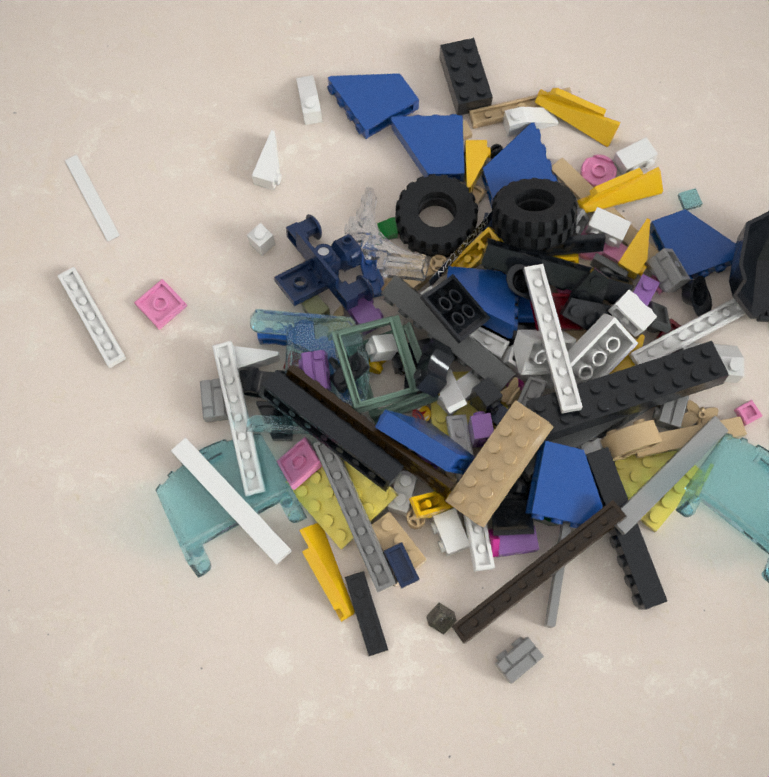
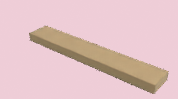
[469,87,572,129]
[635,416,747,459]

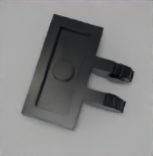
[329,352,370,393]

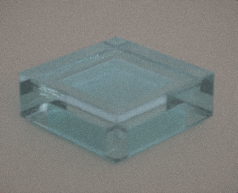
[678,188,703,211]

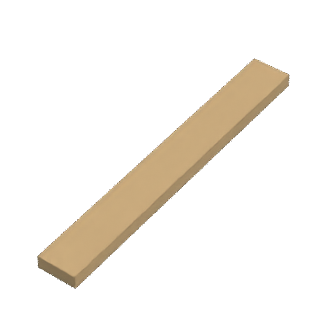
[551,157,659,269]

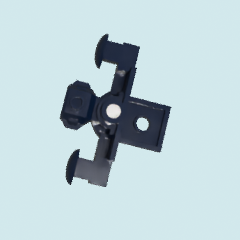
[274,214,374,311]

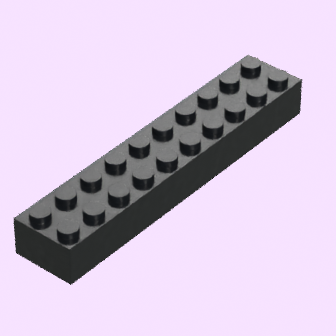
[526,341,729,441]

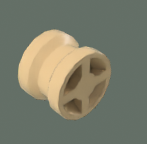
[429,255,447,277]
[406,508,426,529]

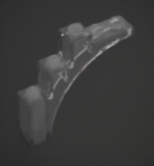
[344,187,429,281]

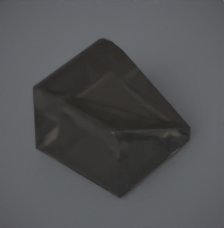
[426,603,457,634]

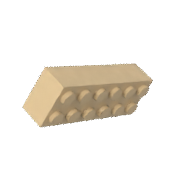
[445,400,553,527]

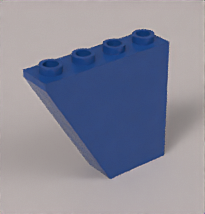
[327,73,419,139]
[391,114,464,182]
[481,122,557,208]
[649,209,736,280]
[447,266,518,338]
[375,409,475,475]
[525,441,603,528]

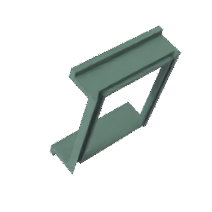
[327,315,420,413]
[345,322,439,424]

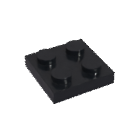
[491,498,534,536]

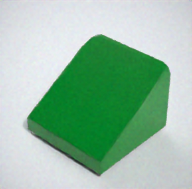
[377,217,398,241]

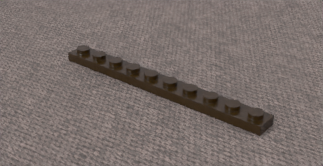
[286,364,454,498]
[451,500,627,644]

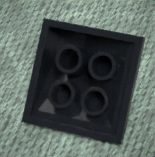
[420,274,490,344]

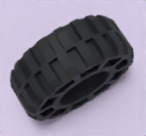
[395,174,478,258]
[492,178,578,250]

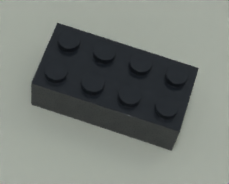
[439,38,493,115]

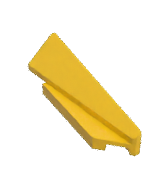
[535,88,621,147]
[577,167,663,213]
[299,523,355,622]

